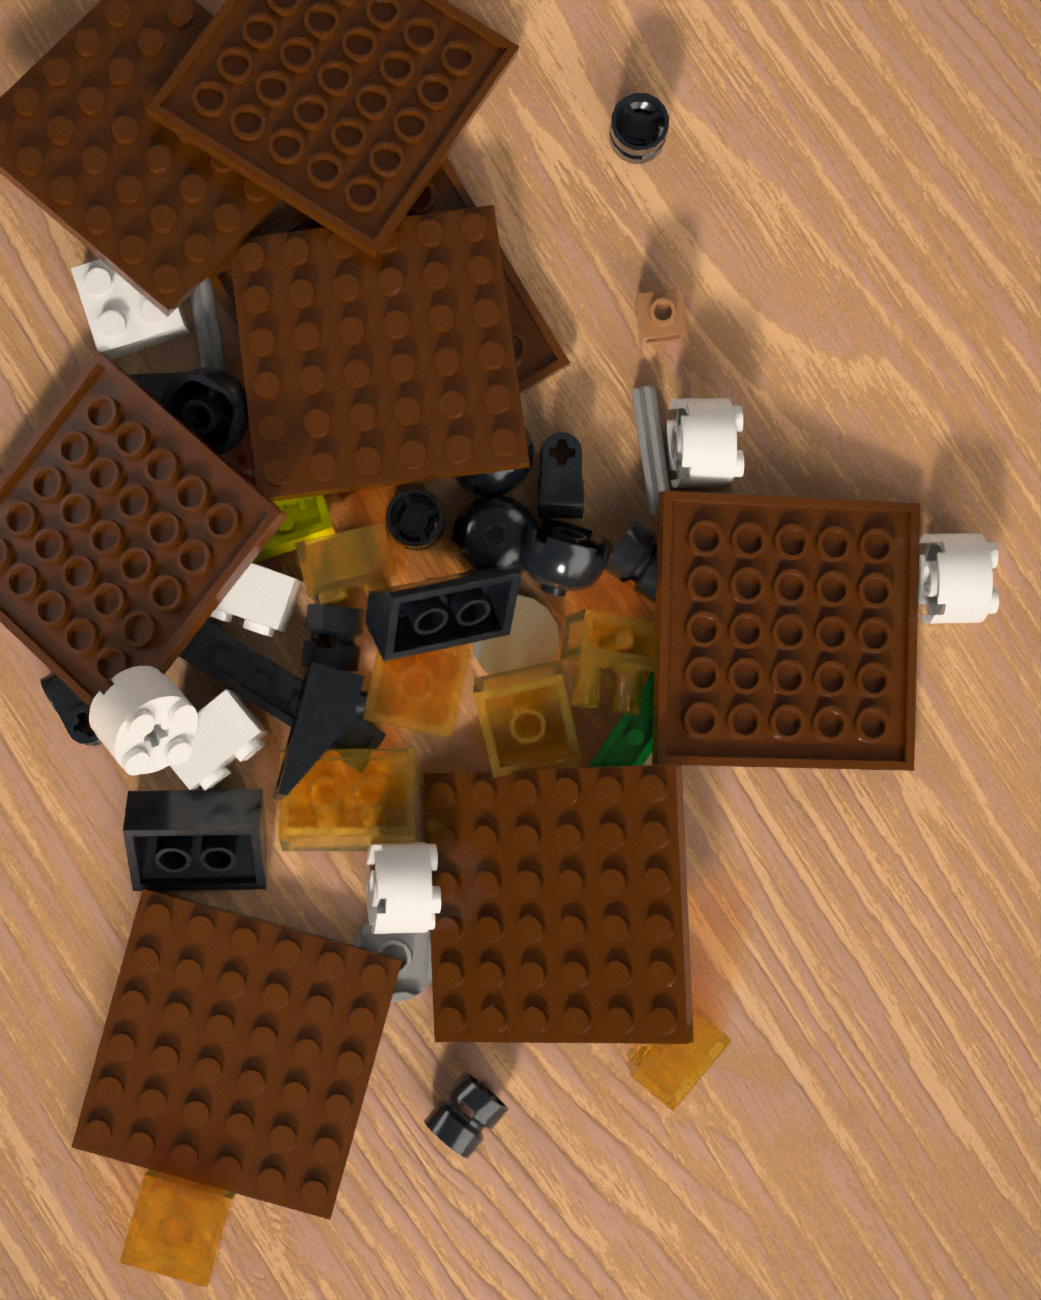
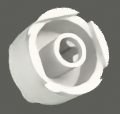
[666,398,744,488]
[918,533,999,624]
[89,666,198,776]
[366,842,441,934]

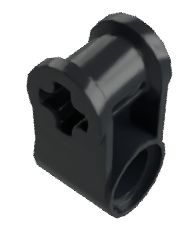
[538,432,584,519]
[40,673,103,746]

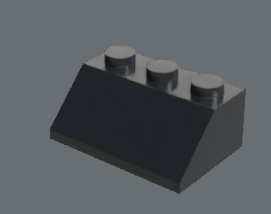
[365,566,522,661]
[123,789,267,891]

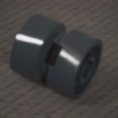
[609,93,669,164]
[385,488,446,551]
[604,521,657,604]
[301,604,365,672]
[424,1071,508,1159]

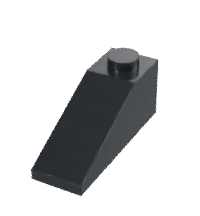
[272,662,368,801]

